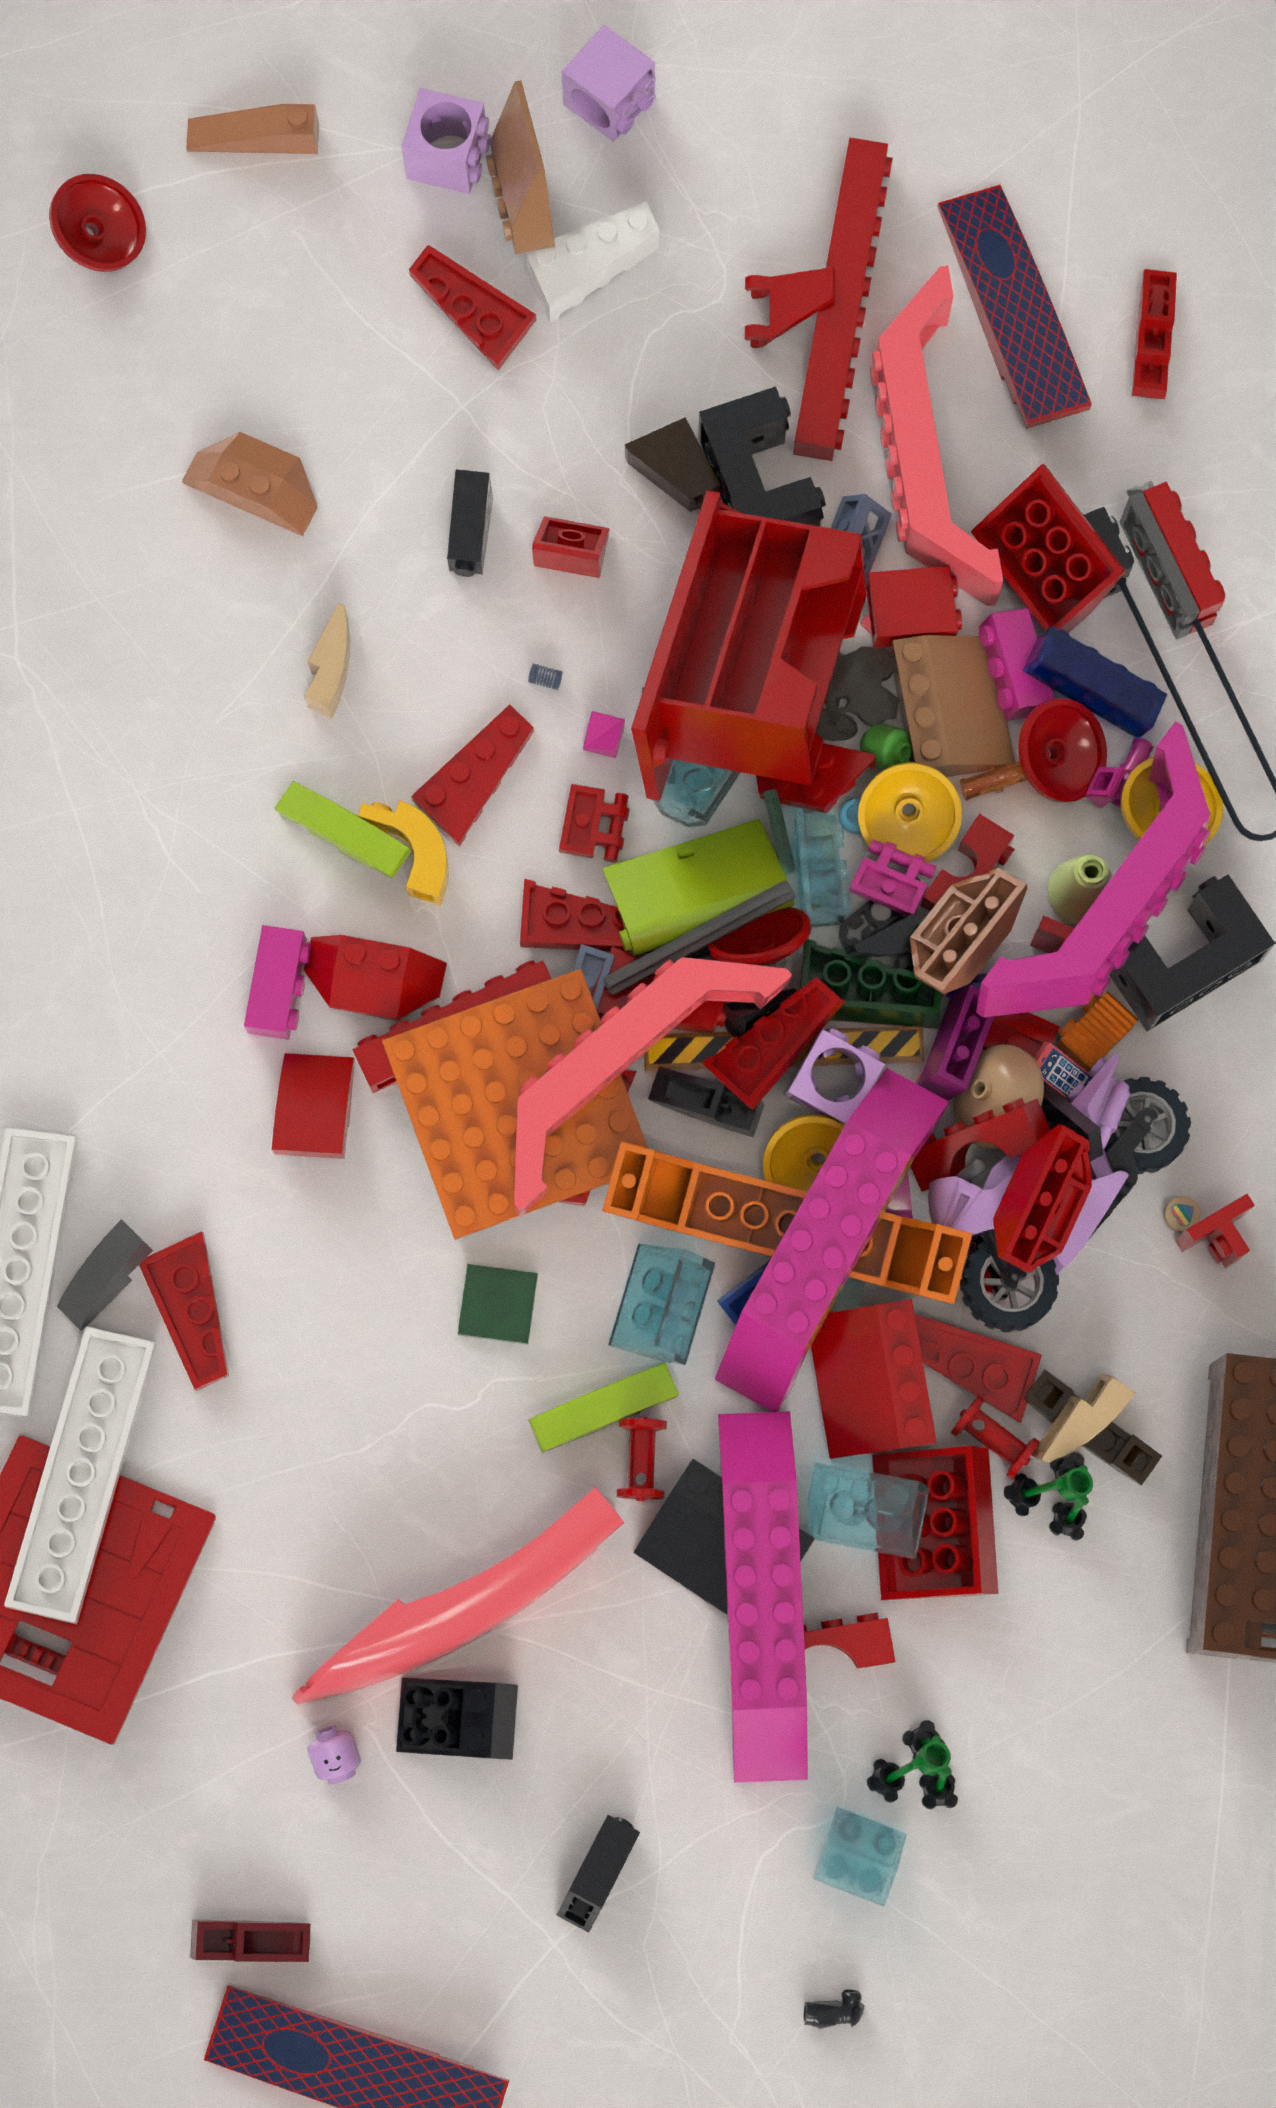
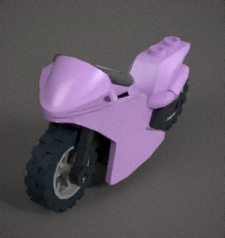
[928,1053,1191,1332]

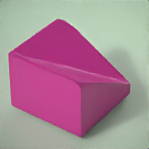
[583,711,625,758]

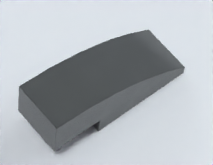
[57,1219,153,1331]

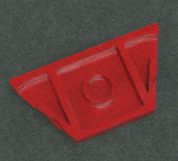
[756,743,876,814]

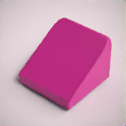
[1085,767,1126,808]

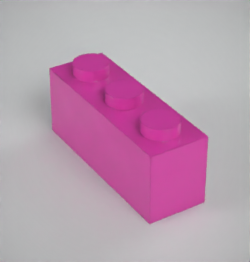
[979,608,1055,721]
[244,925,311,1040]

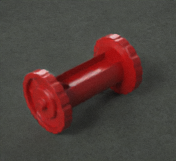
[950,1395,1040,1480]
[616,1417,667,1502]

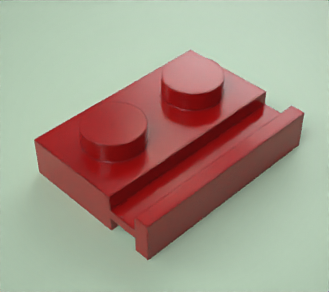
[982,1012,1060,1058]

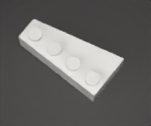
[524,202,660,323]

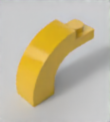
[358,800,449,905]

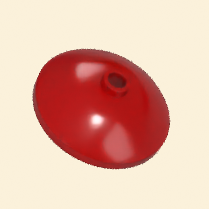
[49,174,146,272]
[1018,698,1107,802]
[707,907,812,967]

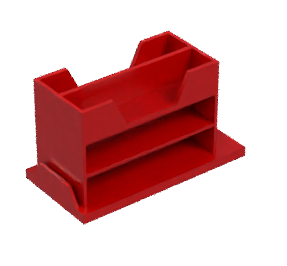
[631,490,866,801]

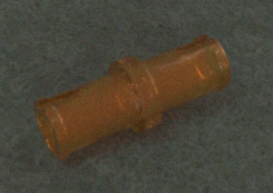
[959,761,1027,801]

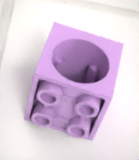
[562,25,656,142]
[402,88,491,194]
[783,1028,885,1124]

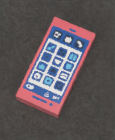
[1034,1042,1093,1103]

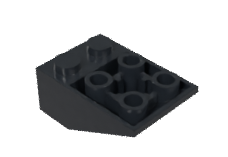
[396,1678,518,1760]

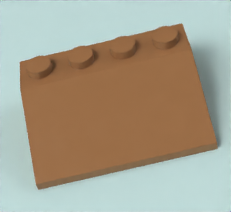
[486,80,555,254]
[890,635,1015,777]

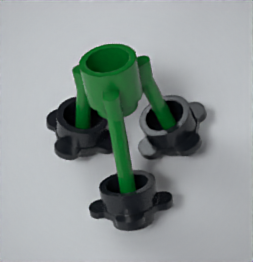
[1004,1453,1093,1541]
[867,1720,958,1810]

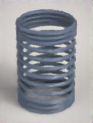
[528,663,563,690]

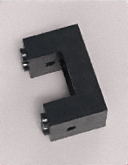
[698,386,826,527]
[1109,874,1276,1032]

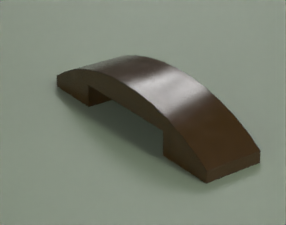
[1023,1370,1162,1485]

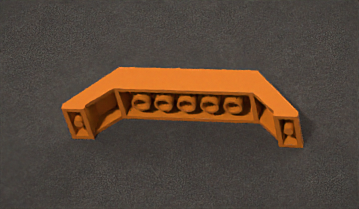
[602,1142,973,1304]

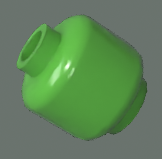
[860,723,912,770]

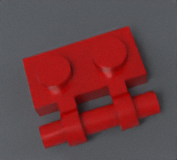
[559,784,630,863]

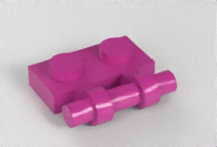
[849,839,937,916]

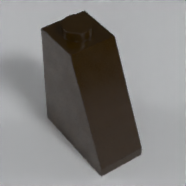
[625,417,721,512]

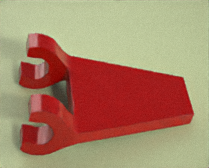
[745,267,835,348]

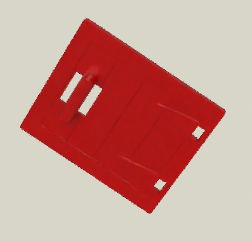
[0,1435,216,1745]

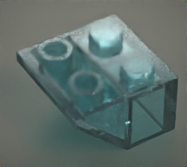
[812,1807,907,1907]

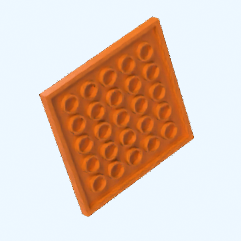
[382,969,648,1240]

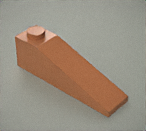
[186,104,319,154]

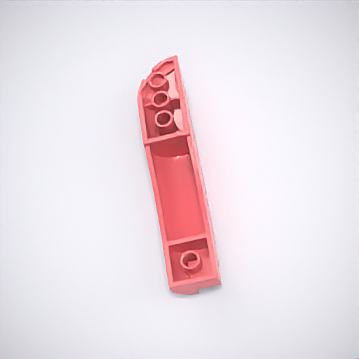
[292,1487,624,1705]

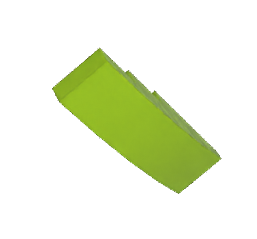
[274,781,411,879]
[528,1363,679,1453]

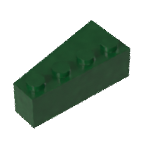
[800,939,942,1029]

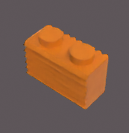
[1057,991,1139,1072]

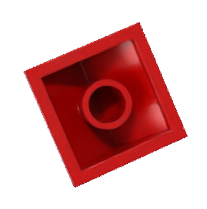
[532,516,610,578]

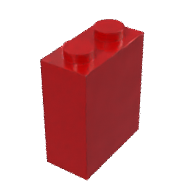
[865,566,962,648]

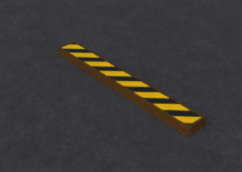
[644,1026,925,1071]

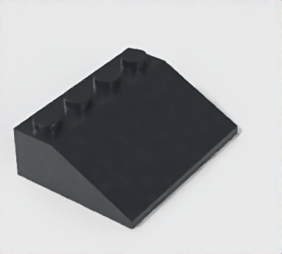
[633,1459,815,1616]

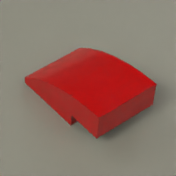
[271,1053,355,1159]

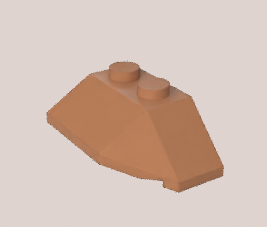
[182,432,318,536]
[910,868,1028,994]

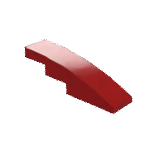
[1131,269,1177,400]

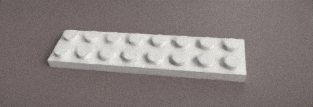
[0,1127,78,1418]
[4,1326,156,1624]

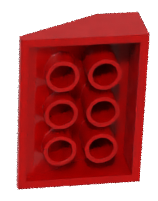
[970,464,1126,638]
[811,1299,937,1459]
[872,1446,999,1600]

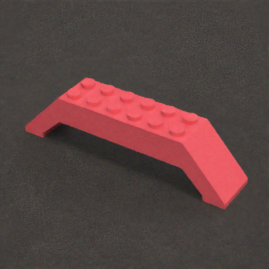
[870,266,1003,606]
[514,957,792,1217]

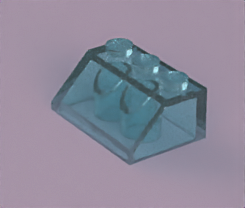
[652,759,741,827]
[793,808,851,927]
[608,1243,715,1365]
[808,1462,930,1559]

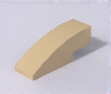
[304,603,350,718]
[1032,1373,1136,1463]

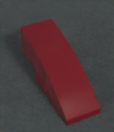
[190,1920,311,1962]

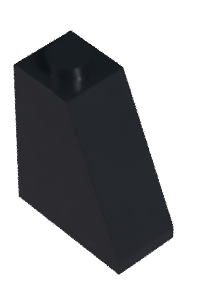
[447,469,493,577]
[556,1815,640,1933]

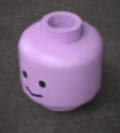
[307,1726,361,1784]

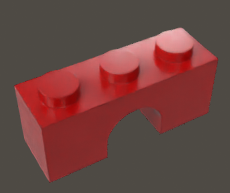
[921,813,1015,912]

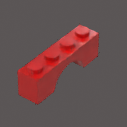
[910,1098,1051,1192]
[804,1612,896,1669]

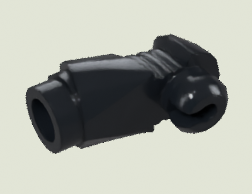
[803,1989,865,2029]

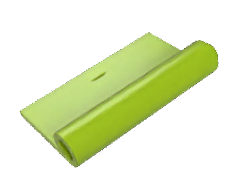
[602,819,794,956]

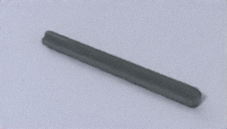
[603,881,795,995]

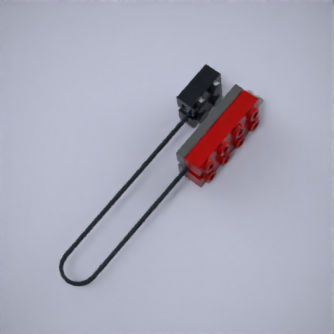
[1084,481,1276,842]

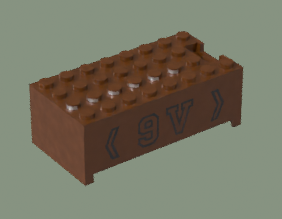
[1186,1353,1276,1663]

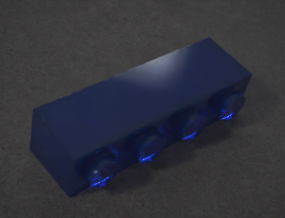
[1023,625,1168,738]

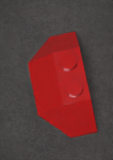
[304,935,447,1021]
[993,1124,1092,1273]

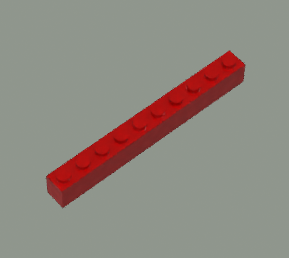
[793,137,893,461]

